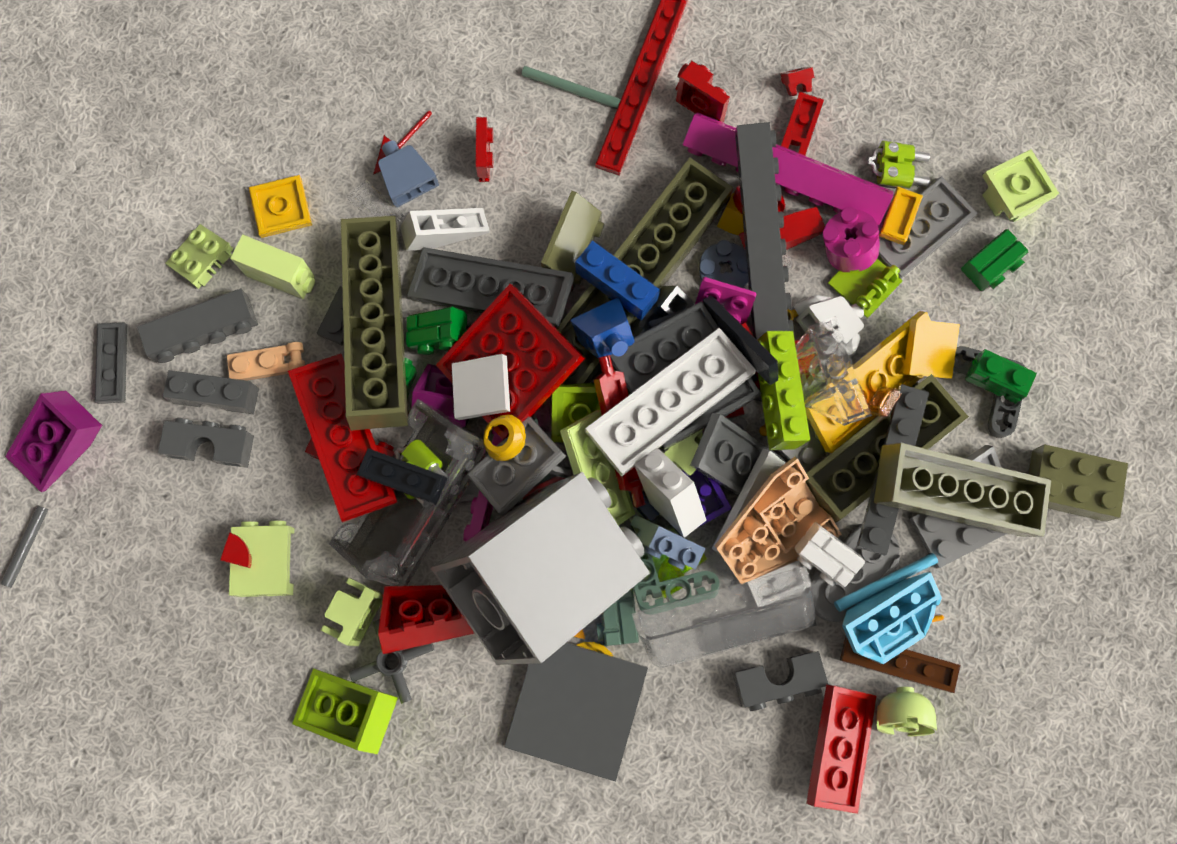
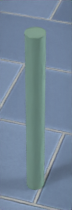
[522,66,621,109]

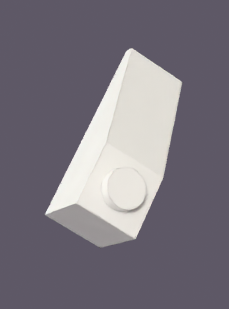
[400,208,490,251]

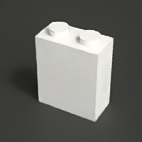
[634,448,706,538]

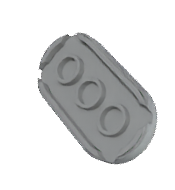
[806,526,900,622]

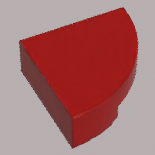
[220,532,252,568]

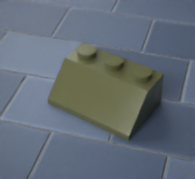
[541,190,605,292]

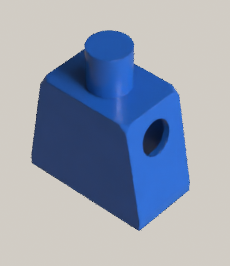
[570,298,635,359]

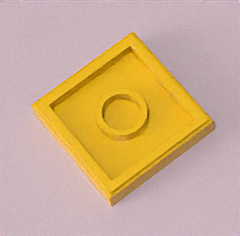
[248,175,312,238]
[903,319,960,379]

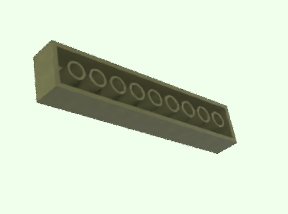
[556,158,733,385]

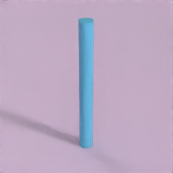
[834,553,938,612]

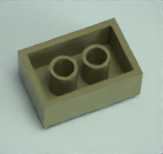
[1028,444,1128,522]

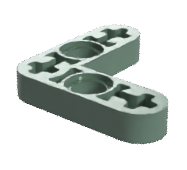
[633,534,720,615]

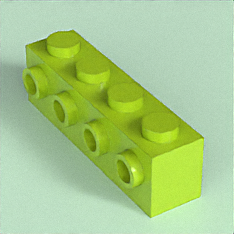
[757,331,810,450]

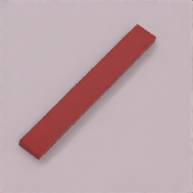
[595,0,688,176]

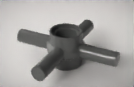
[349,619,435,704]

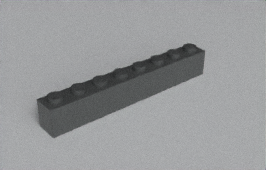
[735,122,794,340]

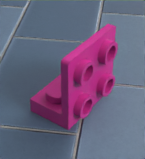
[695,277,757,324]

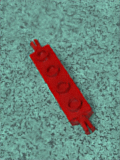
[594,355,645,507]

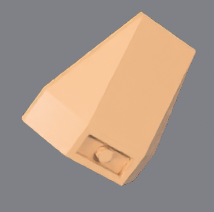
[714,456,842,585]

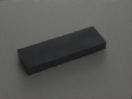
[356,448,447,505]

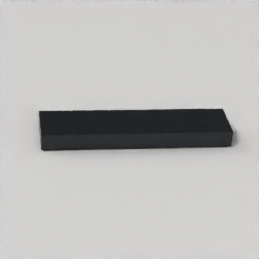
[703,295,779,385]

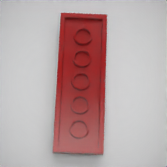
[288,353,397,523]

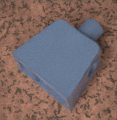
[378,141,439,209]

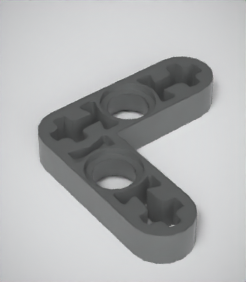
[953,346,1026,438]

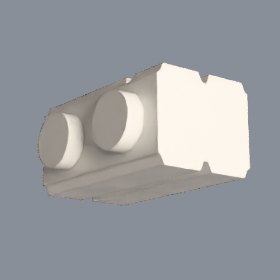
[794,522,865,588]

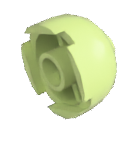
[877,687,937,737]

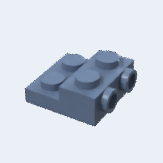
[630,515,706,570]

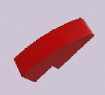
[739,207,825,250]

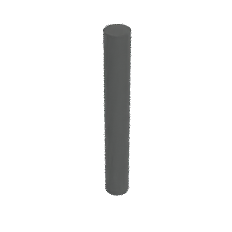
[1,505,49,588]

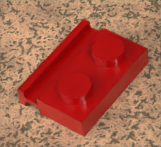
[476,117,494,182]

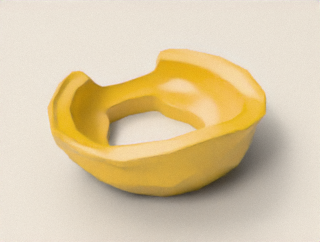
[483,415,526,461]

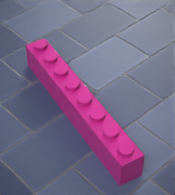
[683,113,893,225]

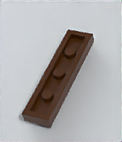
[840,635,961,693]

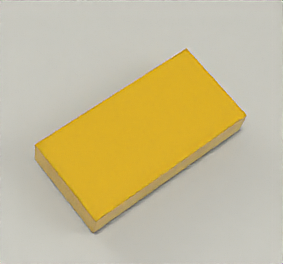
[879,187,923,246]

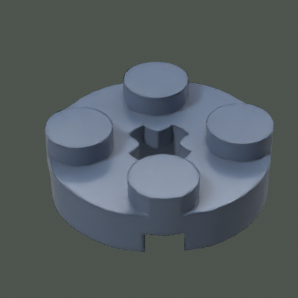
[699,240,748,288]

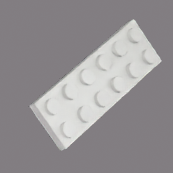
[585,328,756,476]

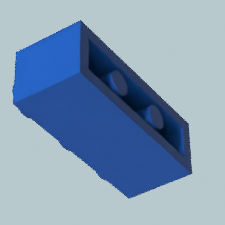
[575,240,660,320]

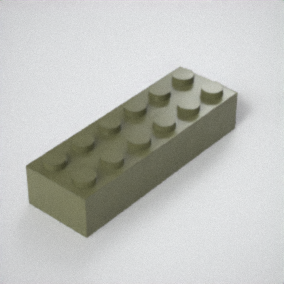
[805,374,969,523]
[874,443,1051,537]

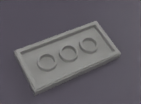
[878,176,978,279]

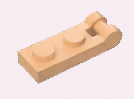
[227,342,305,381]

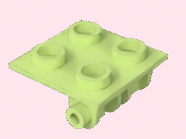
[165,224,233,289]

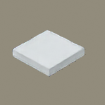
[452,354,510,420]

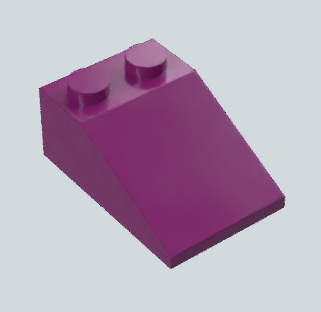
[5,391,103,492]

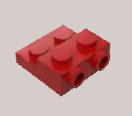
[675,61,730,122]

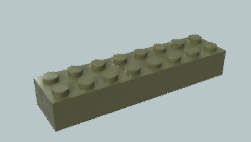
[341,216,408,430]

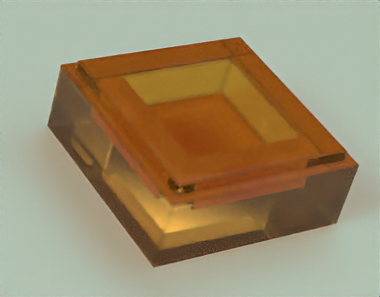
[865,387,902,417]

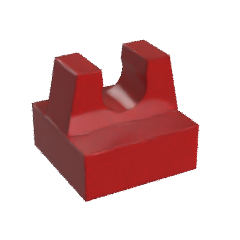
[780,67,815,96]

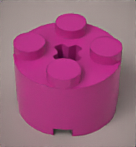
[823,207,880,273]

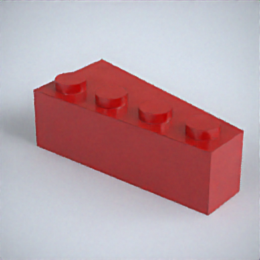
[378,585,475,654]

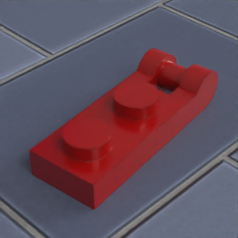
[781,92,824,155]

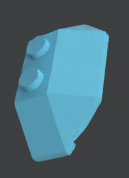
[842,572,942,664]

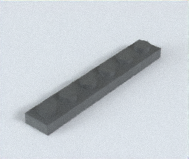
[856,384,929,556]

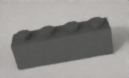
[137,288,259,363]

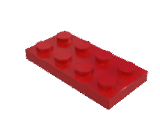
[806,684,877,814]

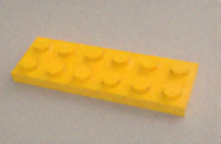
[805,311,931,453]

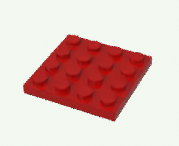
[436,284,585,440]

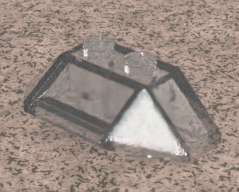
[795,316,872,426]

